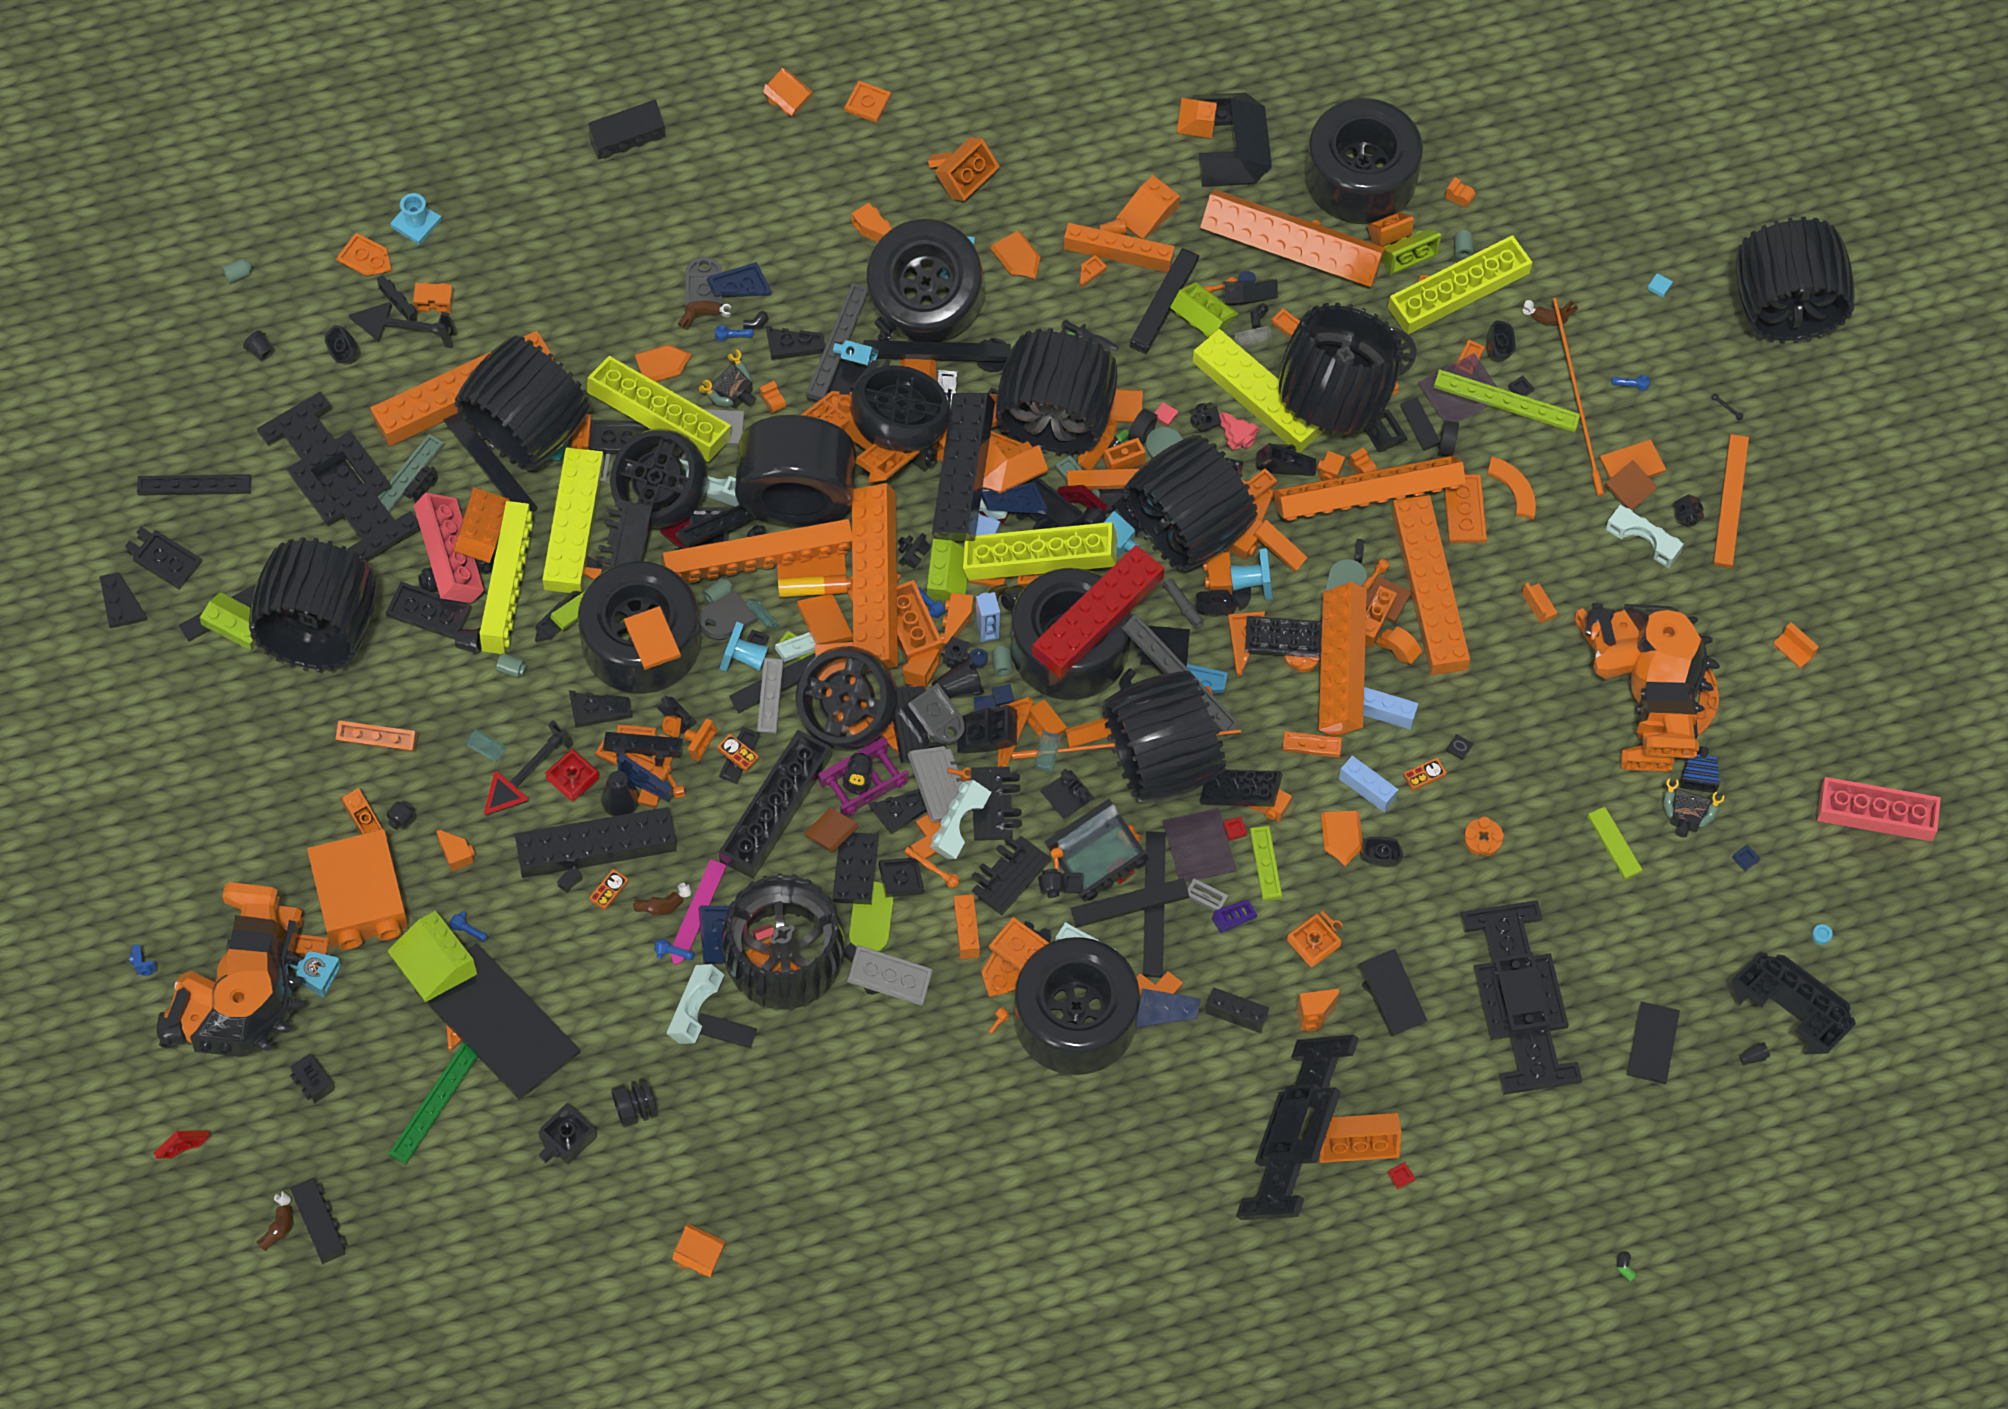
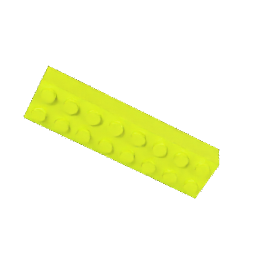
[1388,235,1532,335]
[1192,329,1325,453]
[587,356,731,462]
[543,448,604,593]
[480,501,533,654]
[963,522,1117,581]

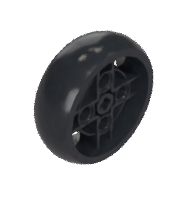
[850,365,950,452]
[610,428,708,529]
[796,646,897,750]

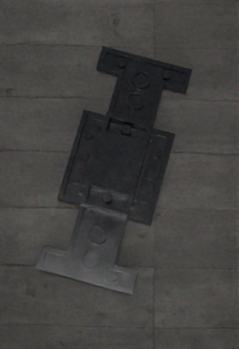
[257,391,420,561]
[1461,900,1582,1095]
[1236,1034,1359,1220]

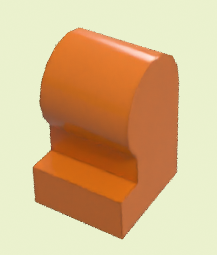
[1445,177,1476,207]
[759,381,786,414]
[1349,447,1377,474]

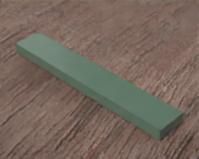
[377,434,445,514]

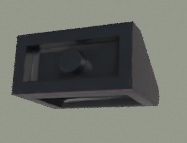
[1364,409,1408,452]

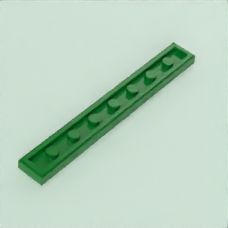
[388,1042,478,1165]

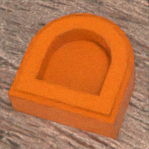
[662,716,681,737]

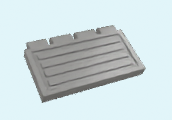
[908,746,973,823]

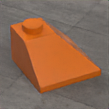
[1177,97,1217,138]

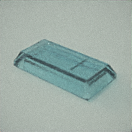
[746,598,780,629]
[464,729,507,762]
[1034,731,1061,772]

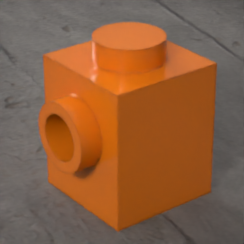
[1317,451,1345,480]

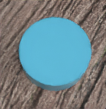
[1812,924,1833,945]

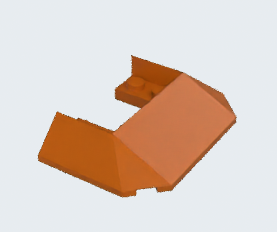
[801,391,920,483]
[938,394,1048,494]

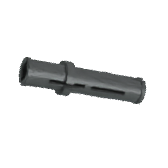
[1163,578,1204,629]

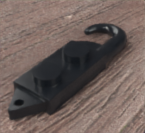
[535,591,583,642]

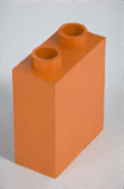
[307,829,408,950]

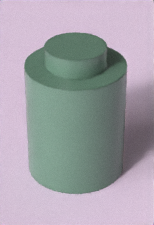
[1454,230,1474,259]
[222,258,252,283]
[702,578,733,604]
[992,646,1013,676]
[496,653,527,678]

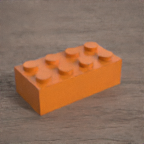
[453,487,509,563]
[897,580,943,663]
[1319,1113,1402,1163]

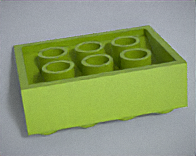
[388,911,477,1002]

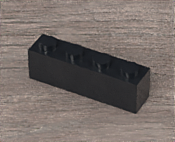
[290,1178,346,1264]

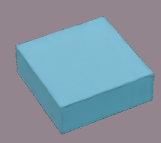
[1648,273,1673,298]

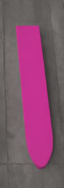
[671,859,727,965]

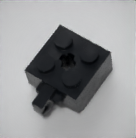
[538,1103,597,1165]

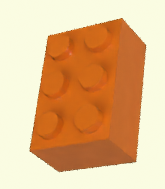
[934,137,1000,201]

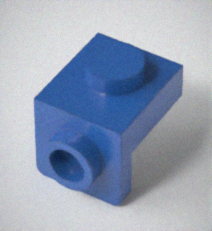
[129,944,157,976]

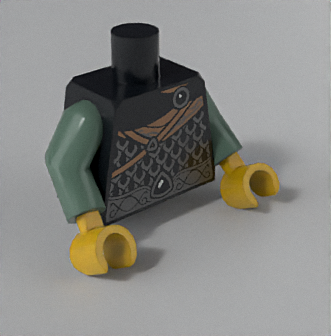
[699,349,756,408]
[1663,778,1725,838]

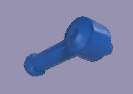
[715,325,754,342]
[1611,375,1650,391]
[917,587,945,618]
[449,911,487,942]
[654,939,694,960]

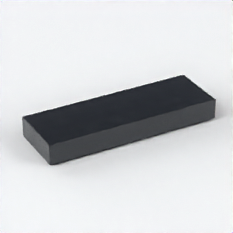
[1400,397,1440,451]
[719,727,760,784]
[698,1013,757,1049]

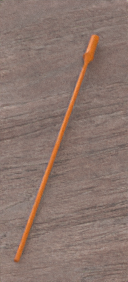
[1553,298,1604,496]
[1012,729,1241,760]

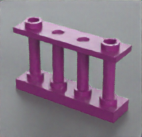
[818,737,909,816]

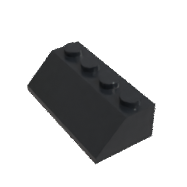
[588,99,665,160]

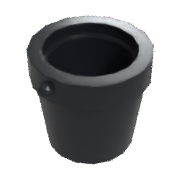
[243,330,274,361]
[455,628,482,655]

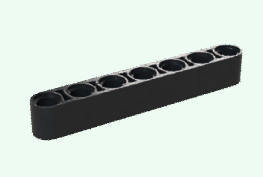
[1129,248,1199,354]

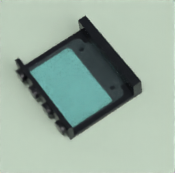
[1044,799,1149,902]

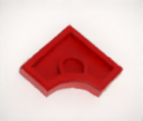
[154,1130,210,1159]

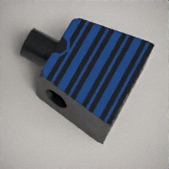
[1680,746,1720,793]

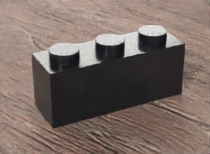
[1206,987,1270,1033]

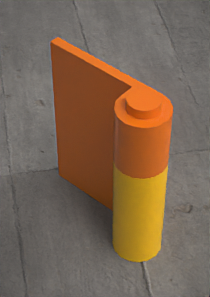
[777,553,851,598]

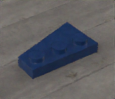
[707,262,772,296]
[981,482,1048,514]
[617,753,673,802]
[698,905,729,964]
[1137,988,1201,1028]

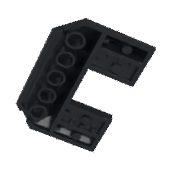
[1192,92,1272,187]
[1732,952,1856,1054]

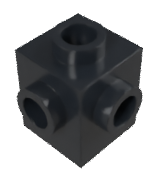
[1190,402,1222,431]
[1674,494,1704,526]
[941,636,970,669]

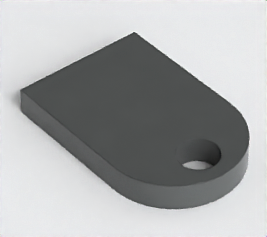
[685,257,722,307]
[699,591,759,639]
[908,683,964,744]

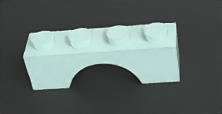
[673,459,740,506]
[1606,505,1684,568]
[930,780,991,859]
[666,964,725,1044]

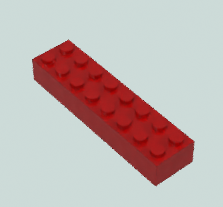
[1032,545,1165,679]

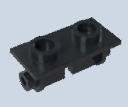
[404,466,438,503]
[657,696,697,734]

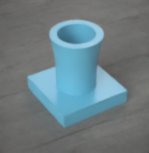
[390,193,442,245]
[1231,548,1273,600]
[719,622,768,672]

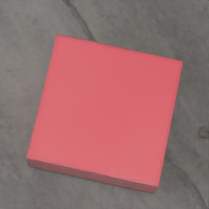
[1155,402,1178,427]
[751,924,774,940]

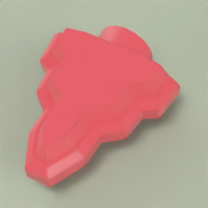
[1219,412,1260,451]

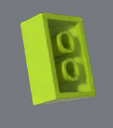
[1382,229,1441,275]
[1170,282,1239,338]
[927,539,967,601]
[200,592,256,651]

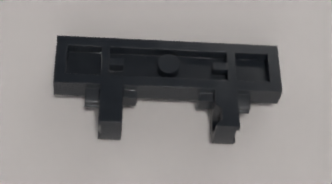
[603,732,683,767]

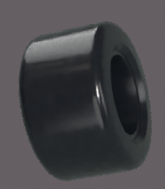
[1305,98,1423,223]
[867,219,985,342]
[734,415,857,527]
[578,561,701,694]
[1010,568,1131,700]
[1014,937,1140,1075]

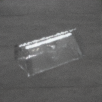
[1233,326,1272,349]

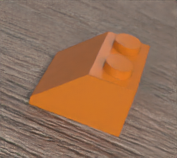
[1367,212,1414,247]
[1297,989,1339,1032]

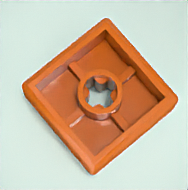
[1287,914,1342,967]

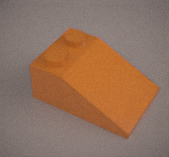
[1116,175,1180,239]

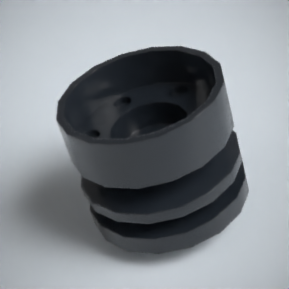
[611,1077,657,1128]

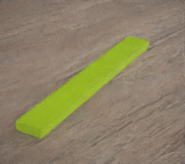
[1433,369,1580,433]

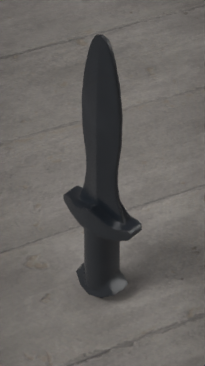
[1062,319,1119,350]

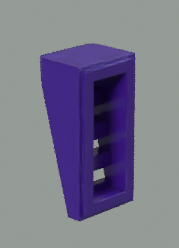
[1212,900,1257,933]

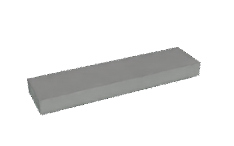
[757,658,783,735]

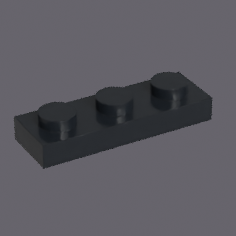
[377,275,417,322]

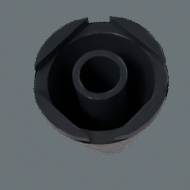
[929,657,985,699]
[601,771,639,816]

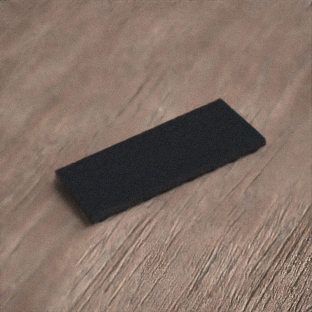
[415,943,580,1100]

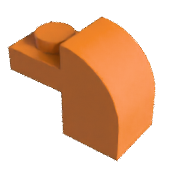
[1376,626,1422,664]

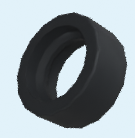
[1128,408,1158,445]
[1439,420,1459,456]

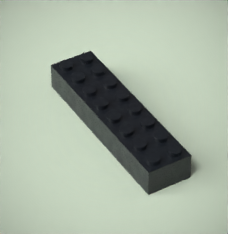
[932,393,995,541]
[719,730,832,879]
[515,807,677,878]

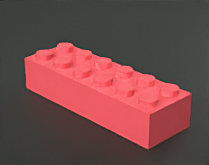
[414,493,484,603]
[1817,777,1941,842]

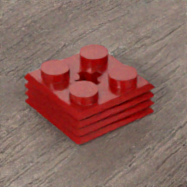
[545,749,599,802]

